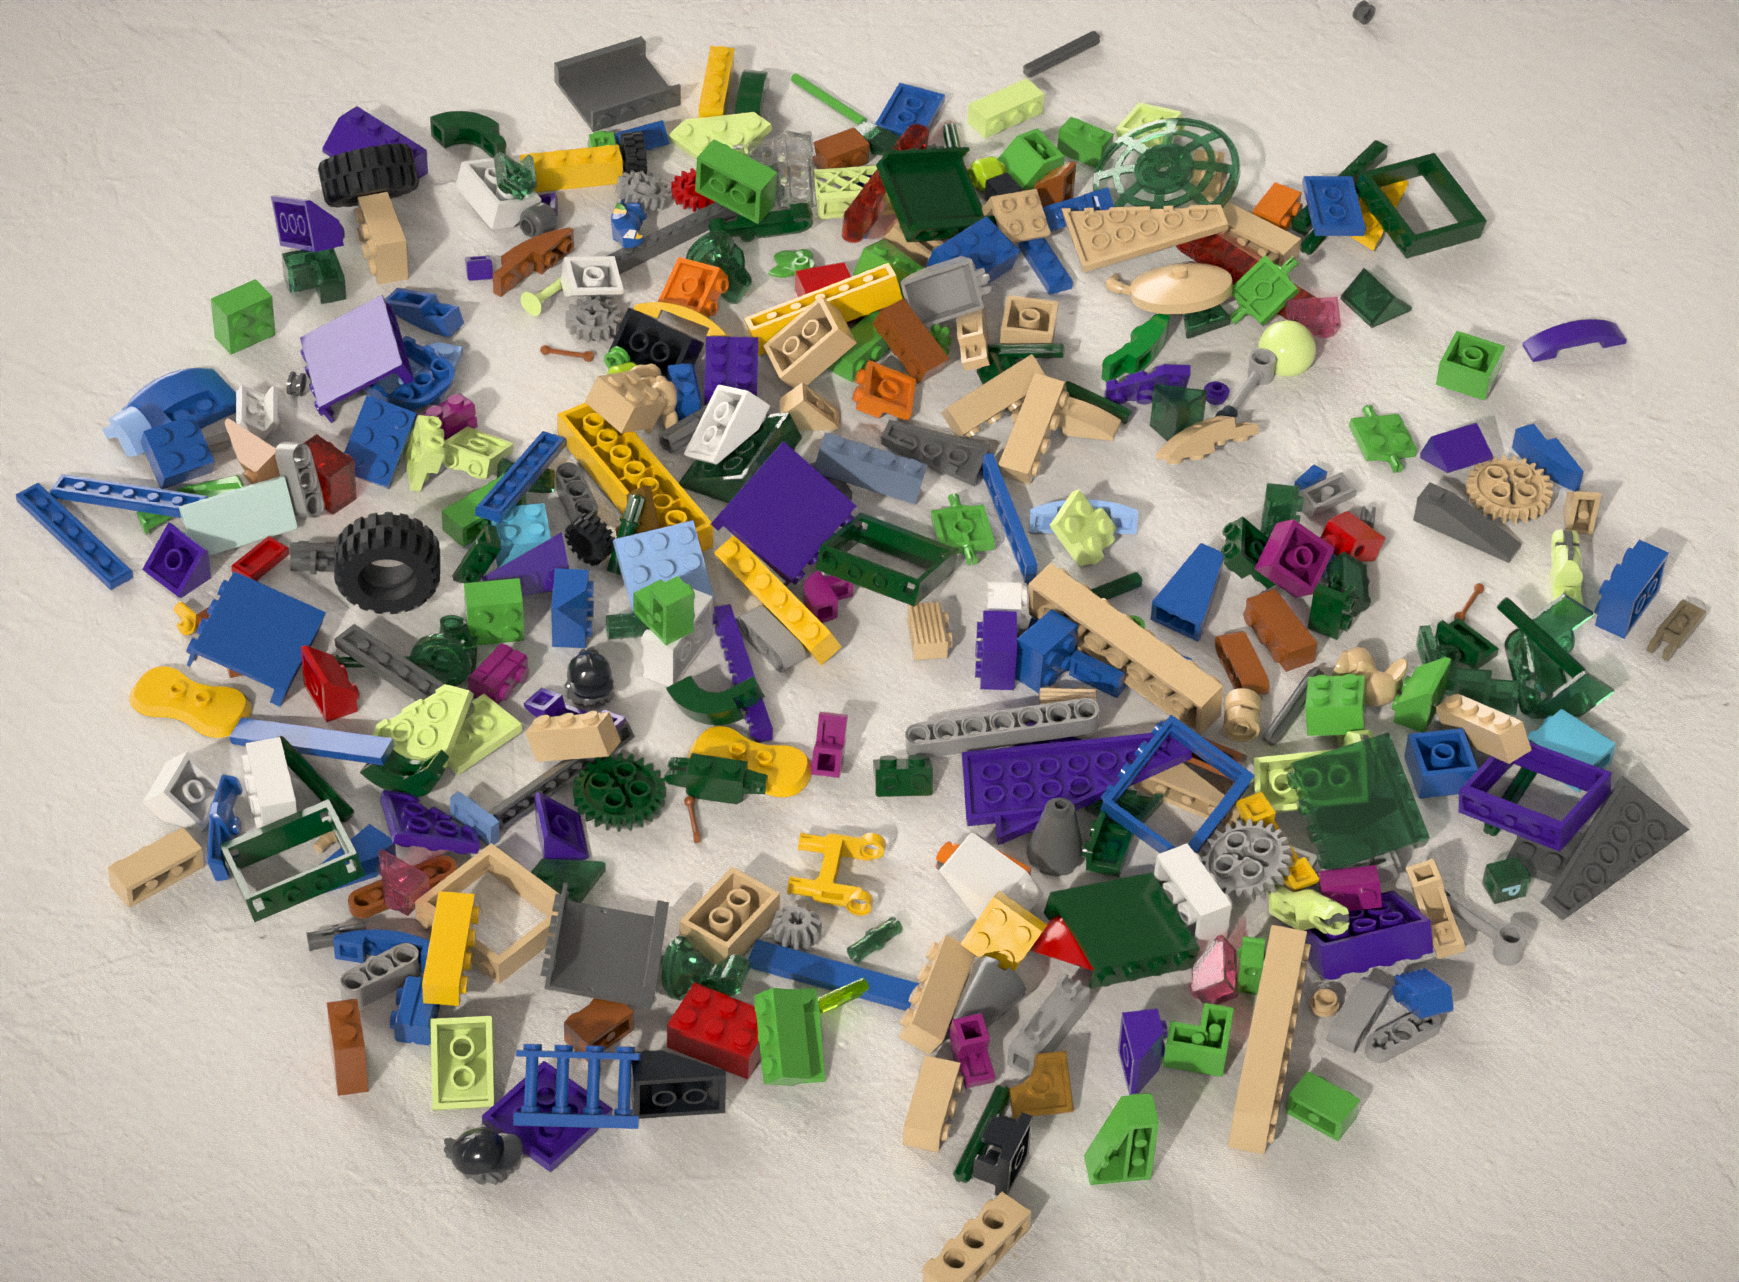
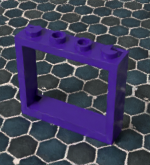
[1458,742,1612,852]

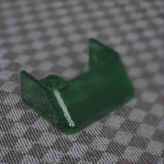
[1504,593,1615,719]

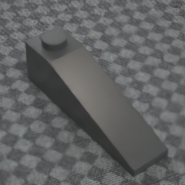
[1413,482,1522,563]

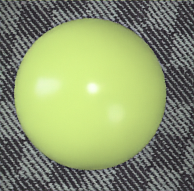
[1258,320,1316,376]

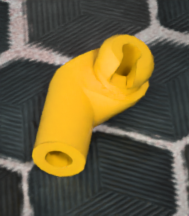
[173,601,197,635]

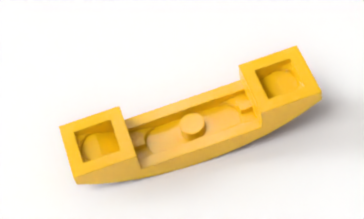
[633,302,730,337]
[1236,792,1319,892]

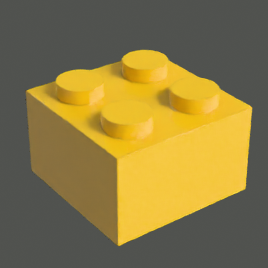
[961,891,1047,972]

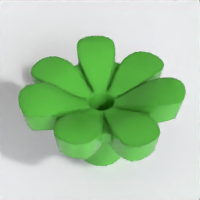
[929,324,952,355]

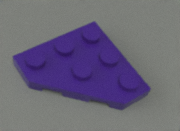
[1104,364,1191,405]
[380,790,480,855]

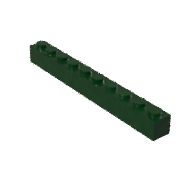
[1292,140,1388,236]

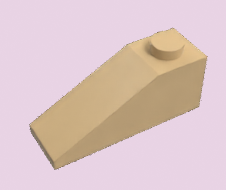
[881,219,943,267]

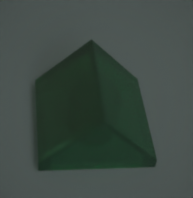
[1340,268,1412,328]
[1150,384,1207,442]

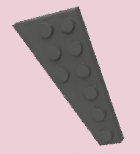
[1540,776,1690,920]

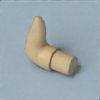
[1105,274,1131,296]
[313,831,338,853]

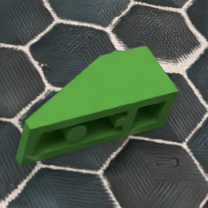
[796,988,825,1084]

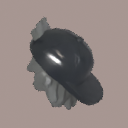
[564,646,615,708]
[444,1127,523,1185]

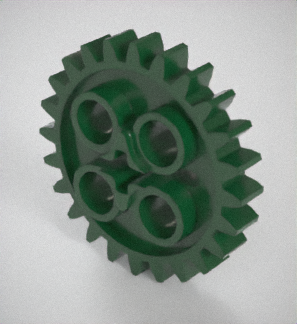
[573,753,666,832]

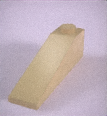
[1134,763,1241,829]

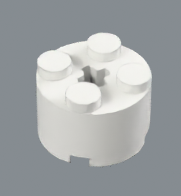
[987,582,1027,638]

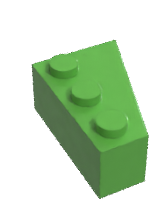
[853,238,924,299]

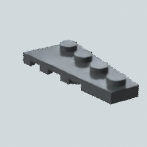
[881,420,990,487]

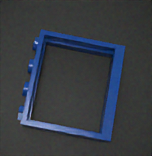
[1100,715,1255,854]

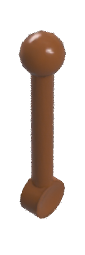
[540,345,594,362]
[1454,583,1485,622]
[684,796,700,843]

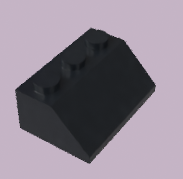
[609,308,705,380]

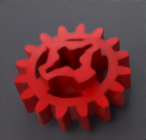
[671,168,715,212]

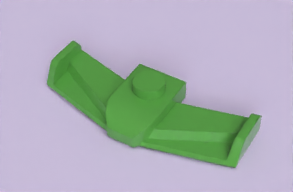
[136,475,245,535]

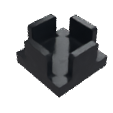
[973,1112,1033,1196]

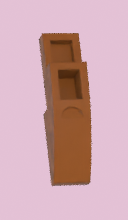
[493,227,574,297]

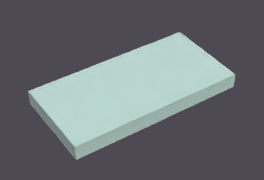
[179,475,298,556]

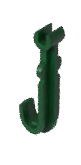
[708,203,813,244]

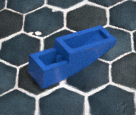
[385,288,464,337]
[1512,423,1584,492]

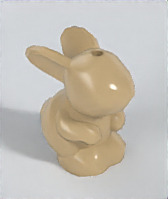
[630,364,678,434]
[1332,647,1408,707]

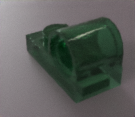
[1416,625,1461,683]

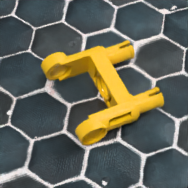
[787,832,886,916]

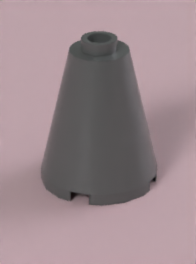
[1026,798,1083,876]
[950,956,1027,1028]

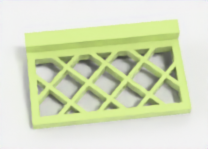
[808,165,895,219]

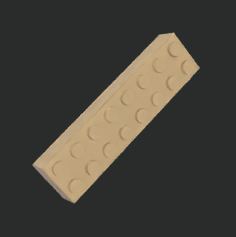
[1029,563,1223,736]
[1228,925,1311,1154]

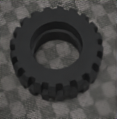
[318,143,419,208]
[334,512,441,614]

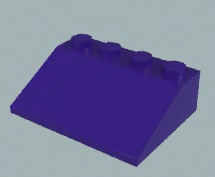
[1290,890,1433,980]

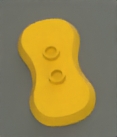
[129,666,252,738]
[688,726,812,797]

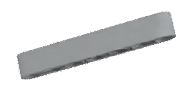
[905,698,1100,758]

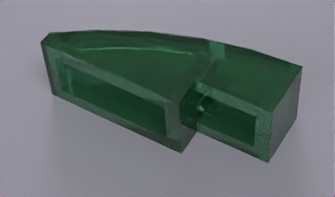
[1445,667,1519,716]

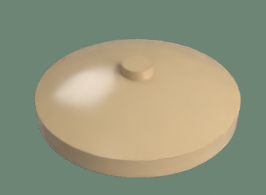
[1130,263,1233,314]

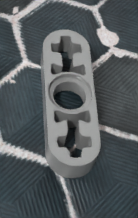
[1365,1013,1441,1063]

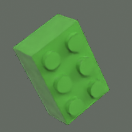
[695,139,777,224]

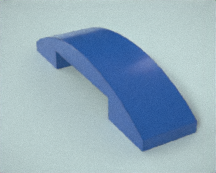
[1042,187,1114,232]
[333,929,430,974]

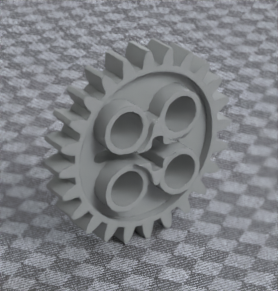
[1201,819,1293,905]

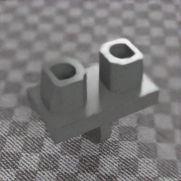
[290,541,336,575]

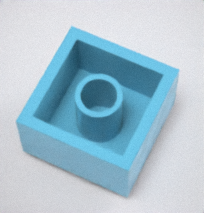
[491,503,551,568]

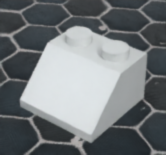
[561,256,624,298]
[142,752,219,832]

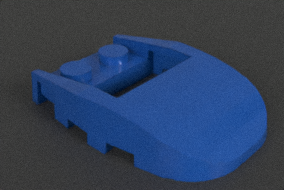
[364,336,455,411]

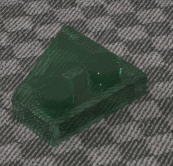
[1183,304,1231,339]
[531,859,606,903]

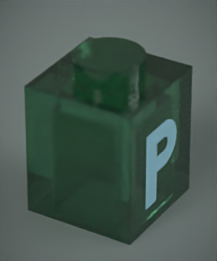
[1482,857,1531,904]

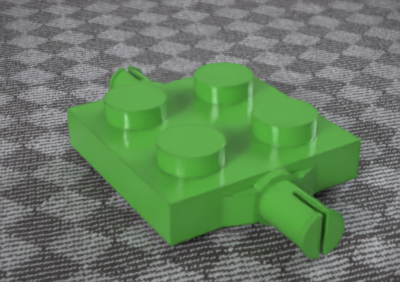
[1229,255,1300,326]
[1349,405,1417,473]
[931,493,995,565]

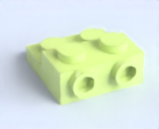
[1116,103,1185,154]
[404,415,447,492]
[443,427,514,479]
[1050,490,1117,567]

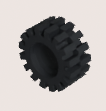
[620,131,647,175]
[564,513,615,566]

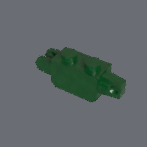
[664,753,768,805]

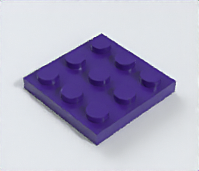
[482,1061,613,1172]

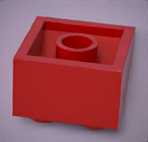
[301,645,360,723]

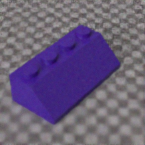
[322,106,428,179]
[271,195,345,252]

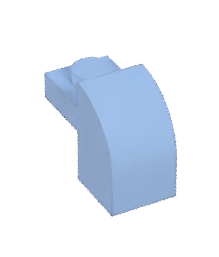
[103,407,152,457]

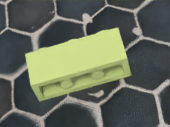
[967,78,1045,138]

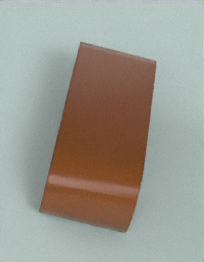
[1215,631,1270,696]

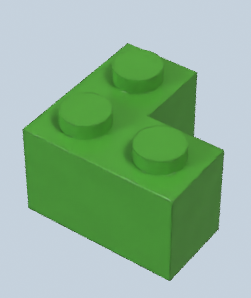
[633,576,695,646]
[1163,1003,1234,1077]

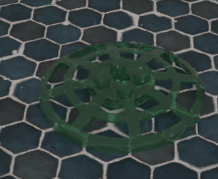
[1093,118,1241,209]

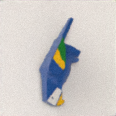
[611,199,647,248]

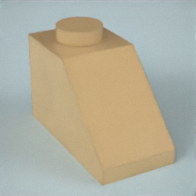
[780,382,839,430]
[1563,492,1601,535]

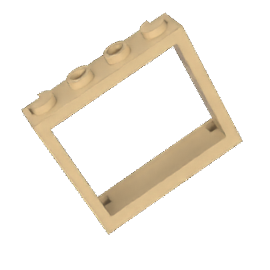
[415,843,559,984]

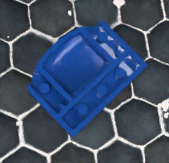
[122,368,236,429]

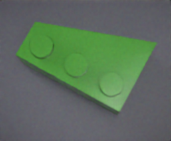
[1084,1093,1159,1185]

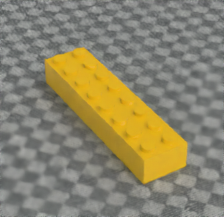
[557,403,713,552]

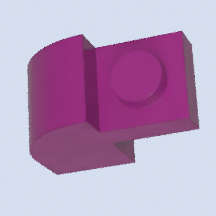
[803,571,854,623]
[811,711,848,778]
[950,1013,996,1089]

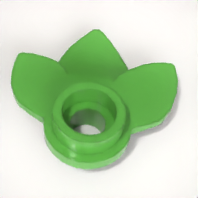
[768,249,815,278]

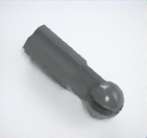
[658,401,710,454]

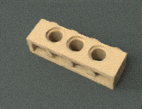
[922,1192,1032,1282]

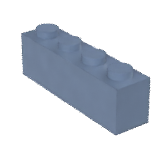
[814,432,927,504]

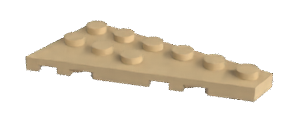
[1062,205,1229,273]

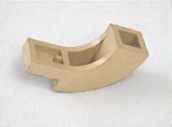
[1406,859,1466,959]

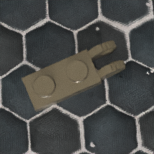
[1647,599,1707,662]

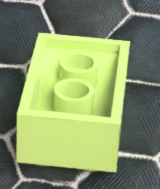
[431,1016,495,1111]

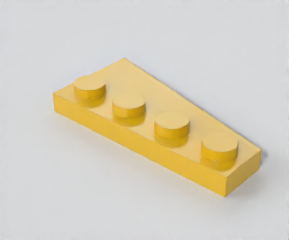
[1349,180,1409,251]

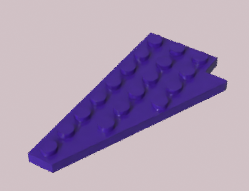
[962,733,1192,845]

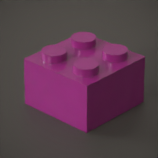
[1255,519,1335,598]

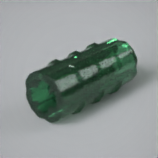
[605,612,650,640]

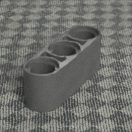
[556,462,598,523]

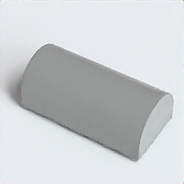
[1298,472,1357,517]

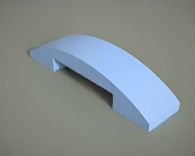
[1029,499,1138,534]

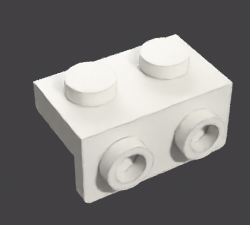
[236,385,280,440]

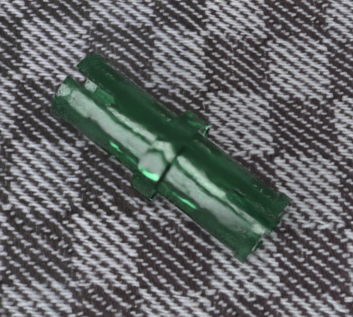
[847,916,903,963]

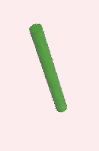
[791,73,867,127]

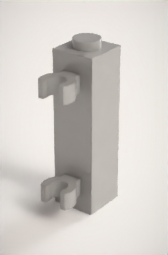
[1007,973,1091,1076]

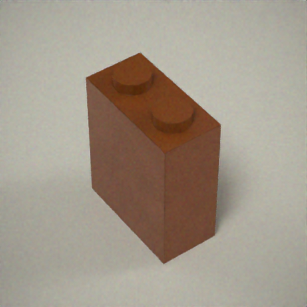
[327,998,368,1096]

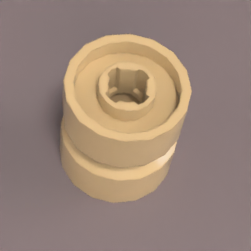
[1223,688,1261,742]

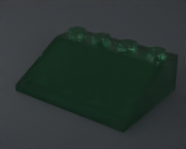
[679,413,802,503]

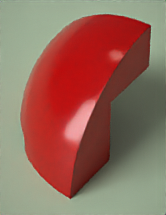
[1030,915,1094,971]

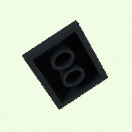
[631,1050,726,1119]

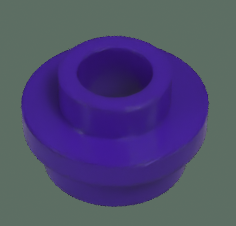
[1203,381,1230,405]

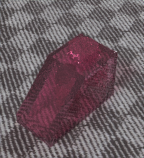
[378,849,430,916]
[1189,935,1238,1005]

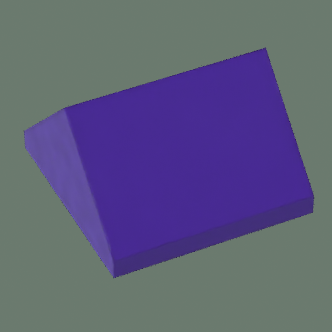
[1420,422,1493,473]
[142,523,211,598]
[535,792,589,865]

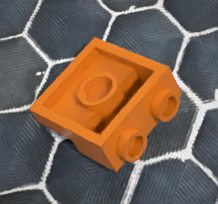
[658,257,729,318]
[852,360,916,421]

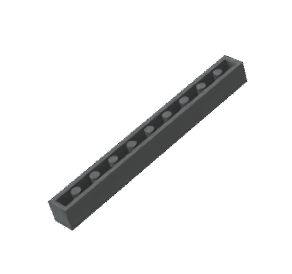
[607,202,739,275]
[488,722,635,830]

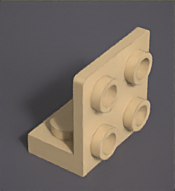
[982,189,1050,243]

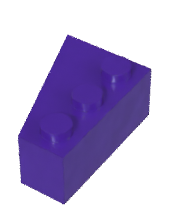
[482,532,569,597]

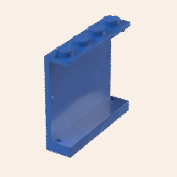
[186,571,326,707]

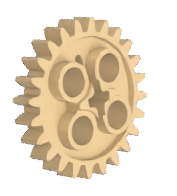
[1466,455,1553,524]

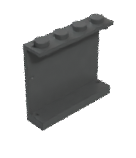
[554,36,681,132]
[541,883,669,1009]

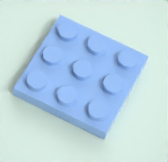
[613,521,715,620]

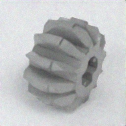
[771,902,822,951]

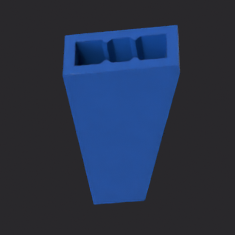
[1150,543,1224,642]

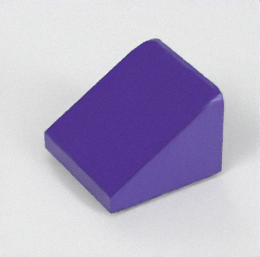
[465,255,493,281]

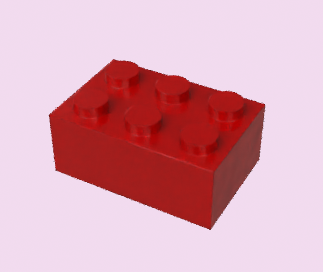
[667,983,761,1080]

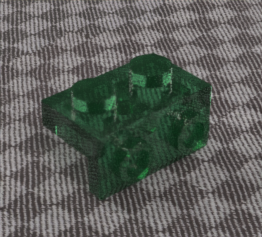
[494,151,537,201]

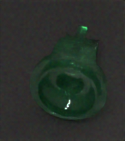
[686,231,752,304]
[410,615,478,687]
[662,934,751,1001]

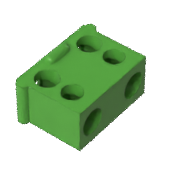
[1236,936,1266,995]

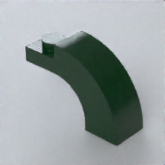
[735,69,770,117]
[430,111,507,158]
[666,675,765,725]
[359,749,449,797]

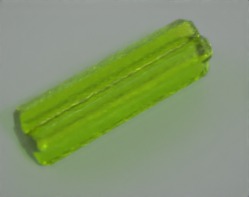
[818,978,870,1014]

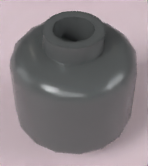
[519,202,557,238]

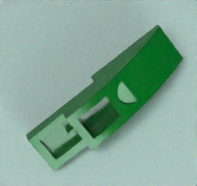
[1101,314,1170,382]

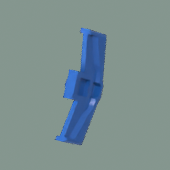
[207,774,243,881]

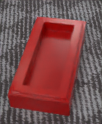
[231,536,290,581]

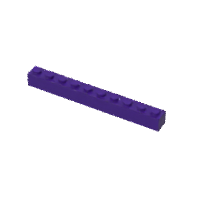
[713,604,773,743]

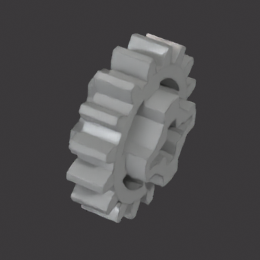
[615,170,671,211]
[565,296,621,343]

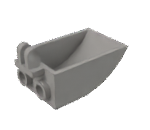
[900,256,993,327]

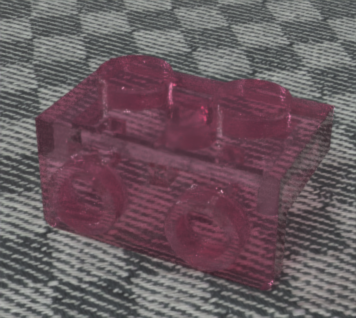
[1285,297,1341,338]

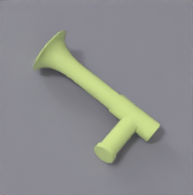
[521,277,563,316]

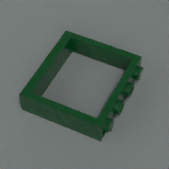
[1355,153,1487,259]
[816,513,958,607]
[220,799,365,923]

